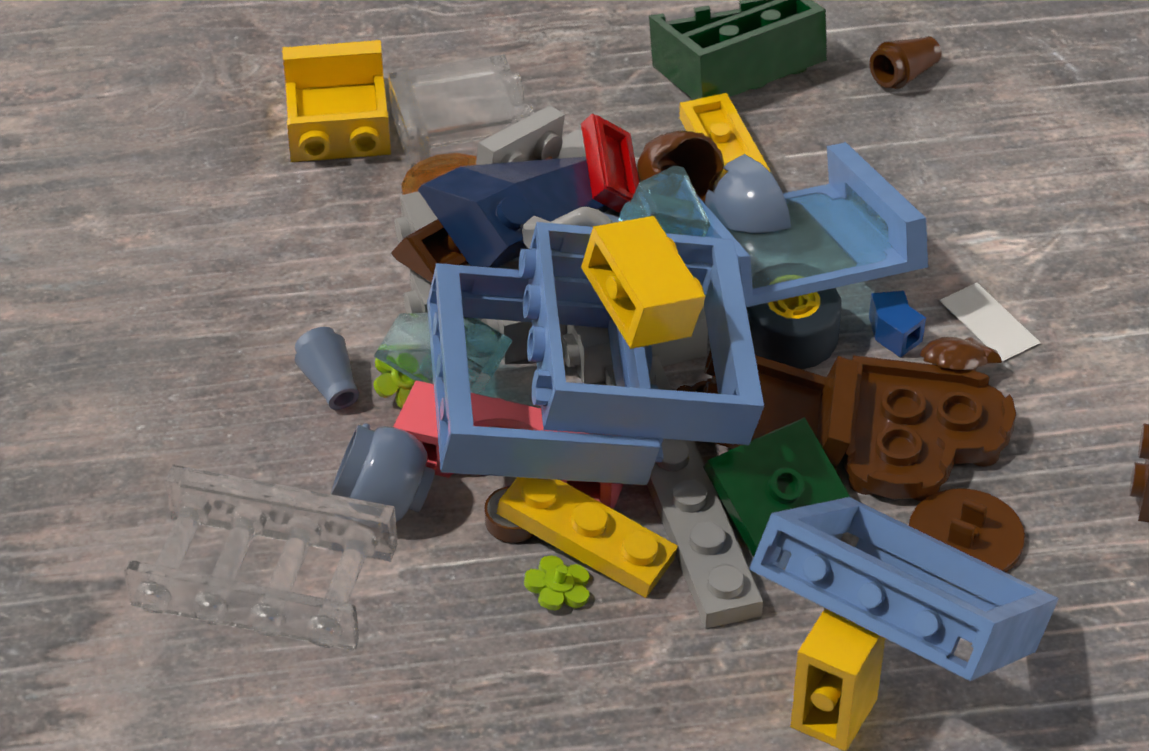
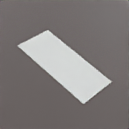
[939,283,1041,362]

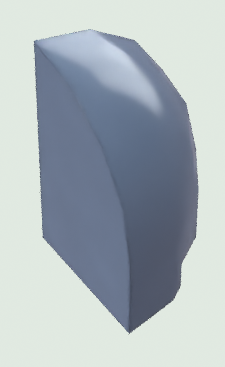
[705,154,791,233]

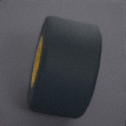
[746,268,842,370]

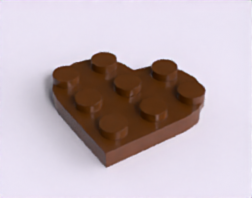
[842,355,1016,501]

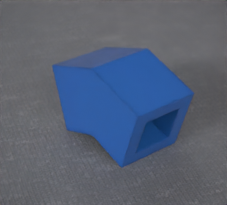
[869,290,926,358]

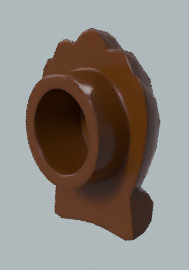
[920,337,1002,371]

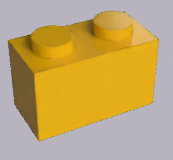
[581,216,706,349]
[790,608,885,751]

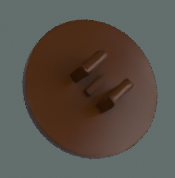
[909,488,1025,573]

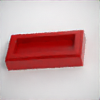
[581,113,644,219]

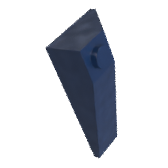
[418,157,611,268]

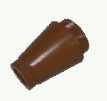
[869,36,942,89]

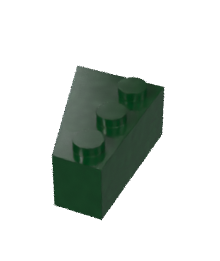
[649,0,827,100]

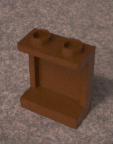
[702,348,859,470]

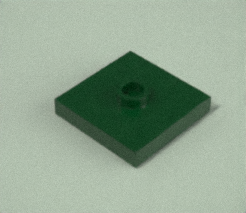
[703,417,851,558]

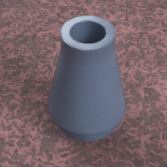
[295,327,359,410]

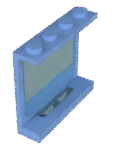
[666,142,928,307]

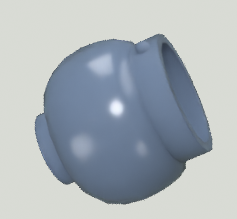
[331,423,435,524]

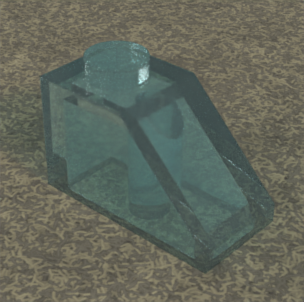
[619,165,711,237]
[374,313,513,395]

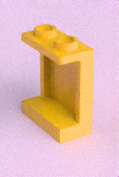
[282,40,391,162]

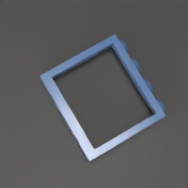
[519,222,764,445]
[427,263,663,485]
[749,497,1059,681]

